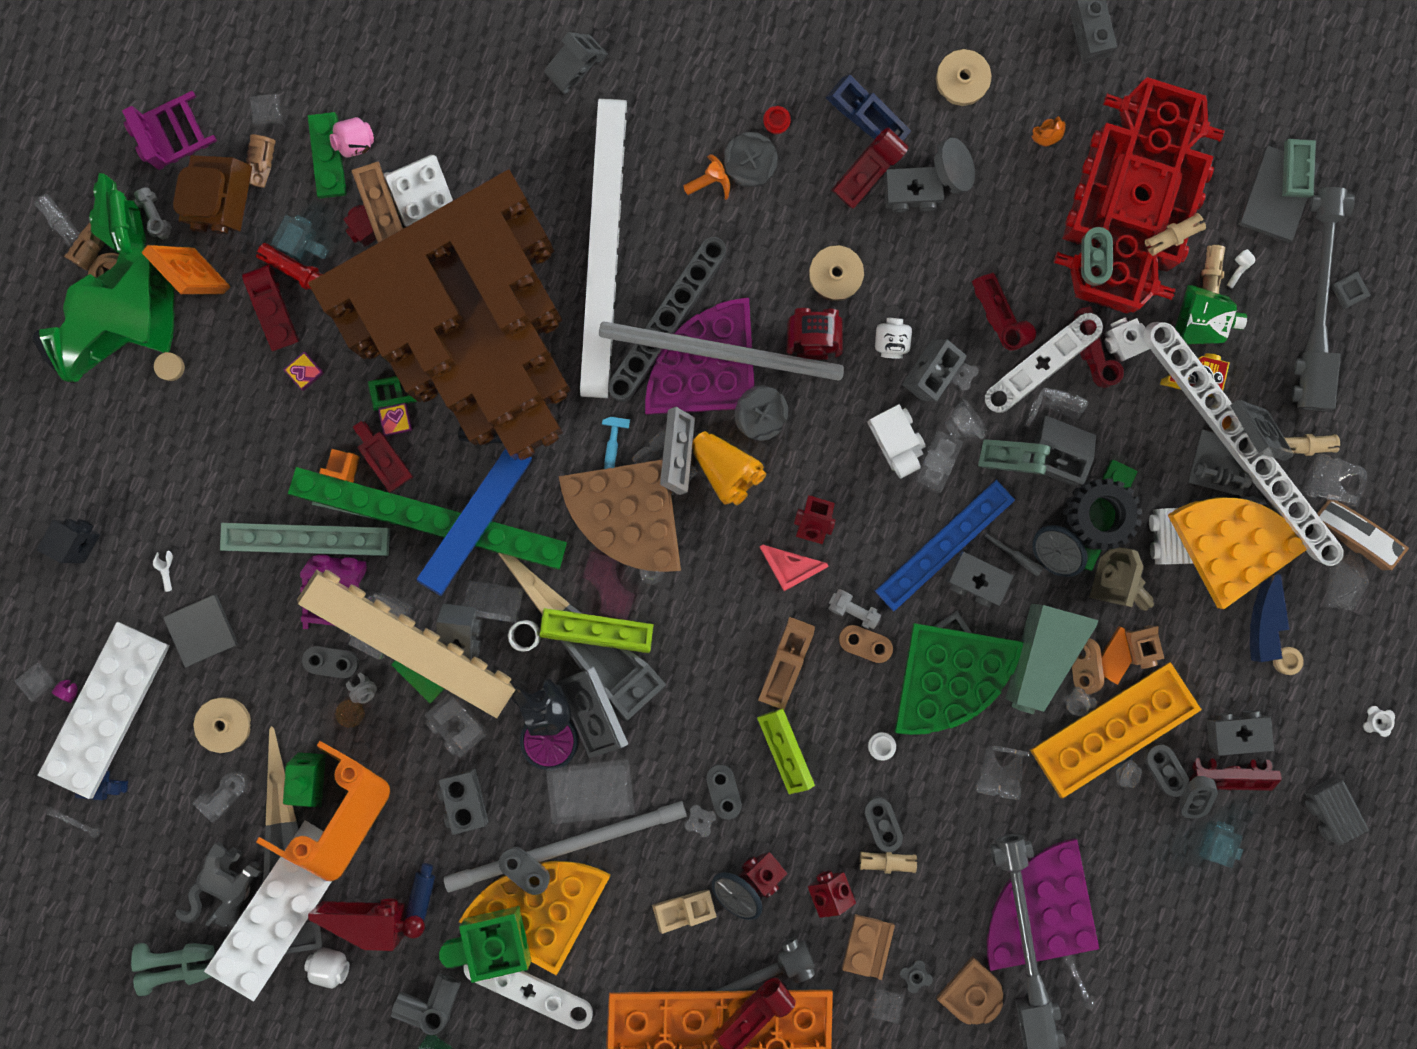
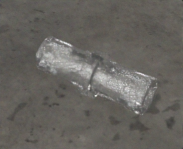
[34,194,80,247]

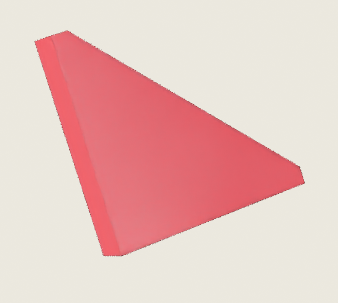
[760,545,829,591]

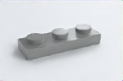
[660,407,695,495]

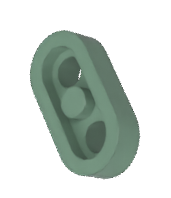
[1081,227,1113,286]

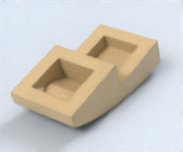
[652,890,717,934]

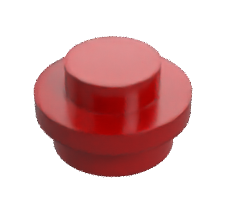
[763,106,791,134]

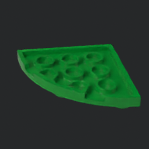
[894,623,1024,735]

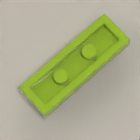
[757,708,815,794]

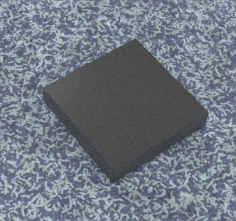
[163,595,239,668]

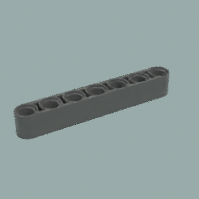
[608,237,726,402]

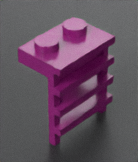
[122,91,217,170]
[300,554,366,629]

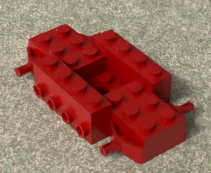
[1053,77,1225,314]

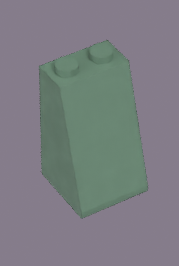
[1005,604,1098,714]

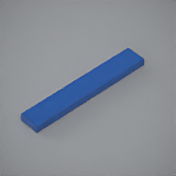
[417,448,532,596]
[875,480,1015,611]

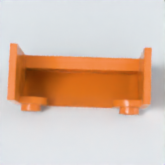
[256,741,390,881]

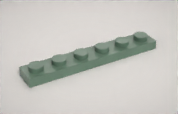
[220,523,390,556]

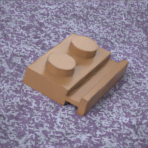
[842,914,895,980]

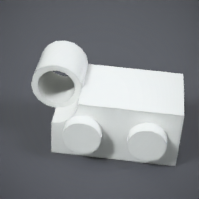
[867,404,926,479]

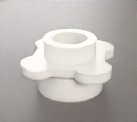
[1363,706,1395,737]

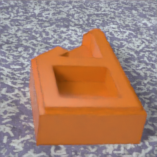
[1101,626,1132,685]

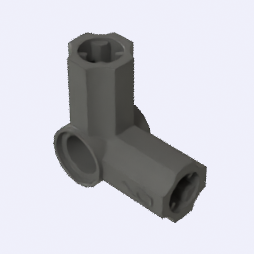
[391,973,461,1035]

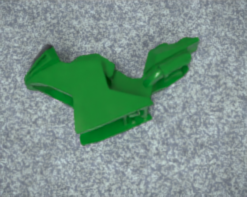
[32,173,174,382]

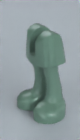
[131,943,215,996]

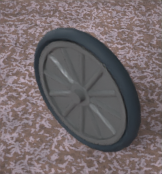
[1032,525,1087,577]
[712,872,762,920]

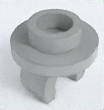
[346,673,377,704]

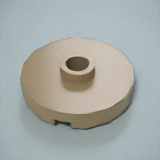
[936,49,992,106]
[809,245,864,301]
[193,697,251,753]

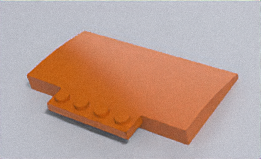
[606,990,833,1049]

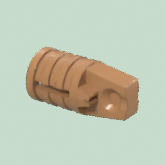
[246,135,276,188]
[64,223,105,271]

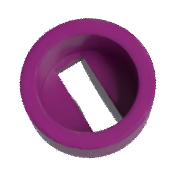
[51,679,78,703]

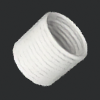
[508,620,541,652]

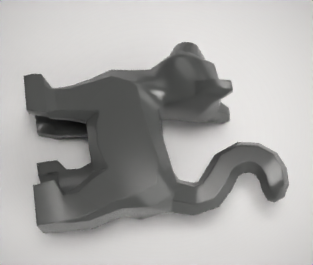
[175,842,264,927]

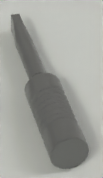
[984,534,1043,577]

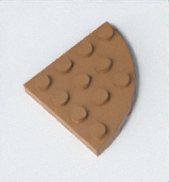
[559,460,681,572]

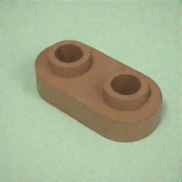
[839,625,893,663]
[1072,638,1104,694]

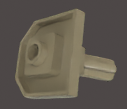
[1089,547,1154,611]

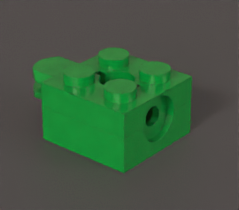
[439,906,532,983]

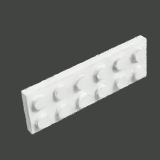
[38,622,170,799]
[204,820,332,1001]

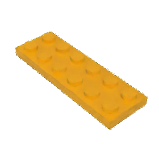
[1030,662,1202,798]

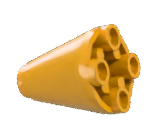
[692,431,766,505]

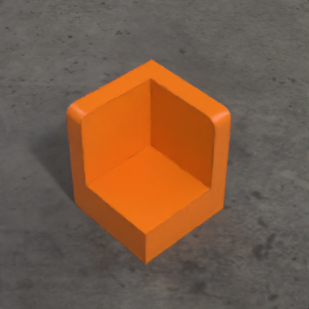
[319,449,360,483]

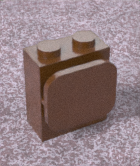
[173,155,252,235]

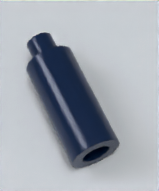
[405,863,435,921]

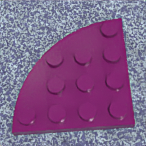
[645,298,754,415]
[987,838,1099,971]

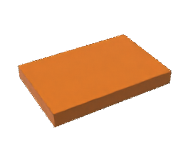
[141,245,230,294]

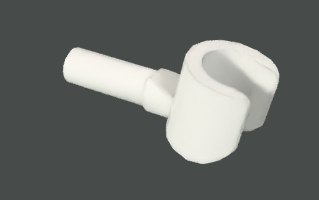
[1227,250,1255,288]
[153,551,173,592]

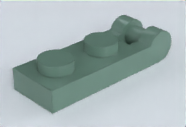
[978,439,1051,475]

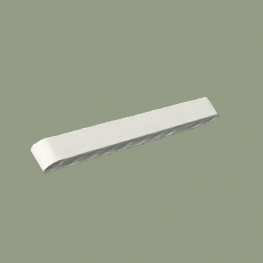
[580,99,627,398]
[1143,322,1343,566]

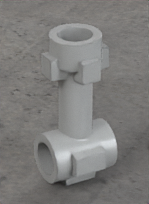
[134,188,172,240]
[828,589,881,629]

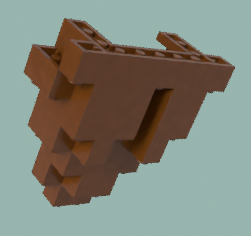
[308,169,571,460]

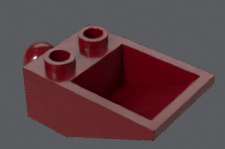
[308,898,425,951]

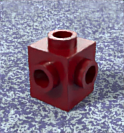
[794,495,836,544]
[738,852,787,898]
[807,870,856,918]

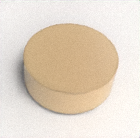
[154,353,185,381]
[1273,647,1303,675]

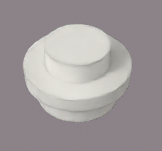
[868,732,896,760]

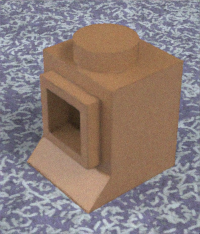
[1125,625,1164,669]

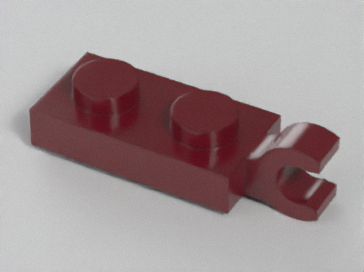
[353,420,414,493]

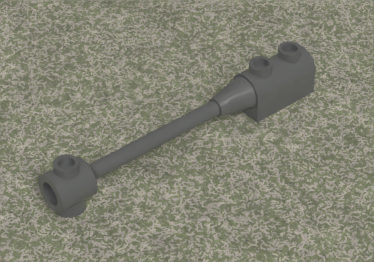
[1291,187,1355,412]
[990,834,1066,1049]
[601,938,815,1049]

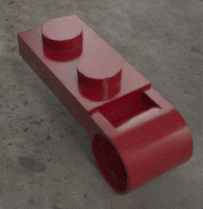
[831,127,909,209]
[242,265,300,351]
[971,272,1036,351]
[1072,306,1124,388]
[712,978,796,1049]

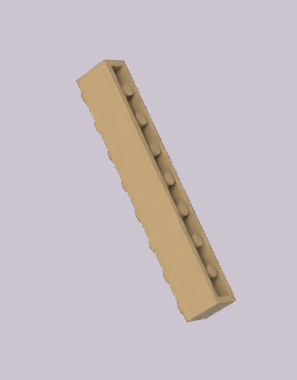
[297,569,515,718]

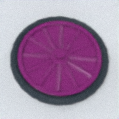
[520,720,578,770]

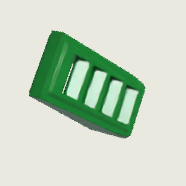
[368,376,417,411]

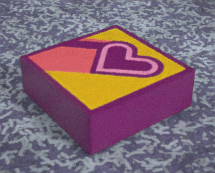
[283,352,324,391]
[378,403,413,437]

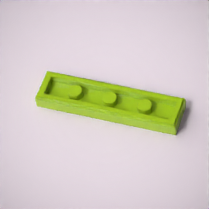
[539,608,653,653]

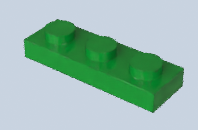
[308,112,347,199]

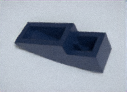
[825,75,911,141]
[1250,574,1289,662]

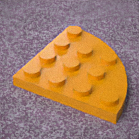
[1168,497,1307,609]
[459,861,611,975]

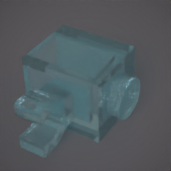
[271,215,329,262]
[1197,821,1243,868]

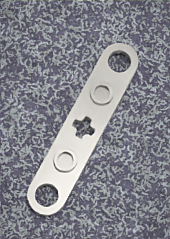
[985,313,1103,413]
[464,965,593,1029]

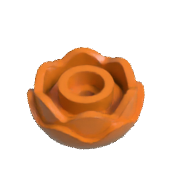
[1032,116,1066,146]

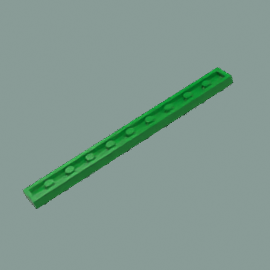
[288,467,567,570]

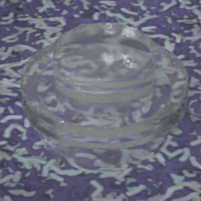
[1116,760,1142,788]

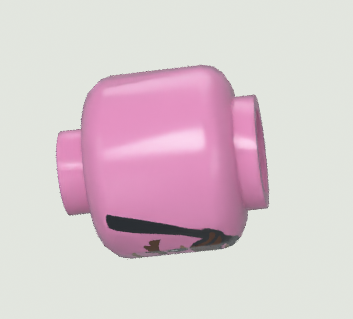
[330,117,374,158]

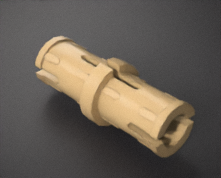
[1145,213,1206,256]
[1201,245,1225,294]
[1284,434,1340,456]
[859,852,917,874]

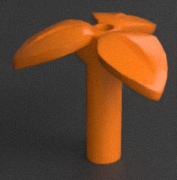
[683,154,730,200]

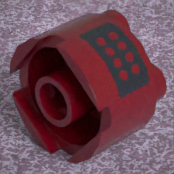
[787,308,843,360]

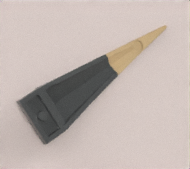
[498,553,666,722]
[263,726,322,954]

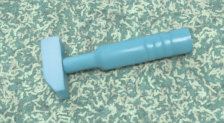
[602,417,630,469]

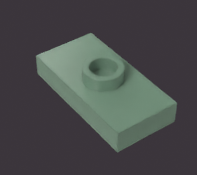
[1282,139,1316,198]

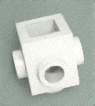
[1104,317,1150,363]

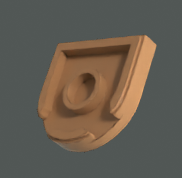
[936,956,1003,1025]

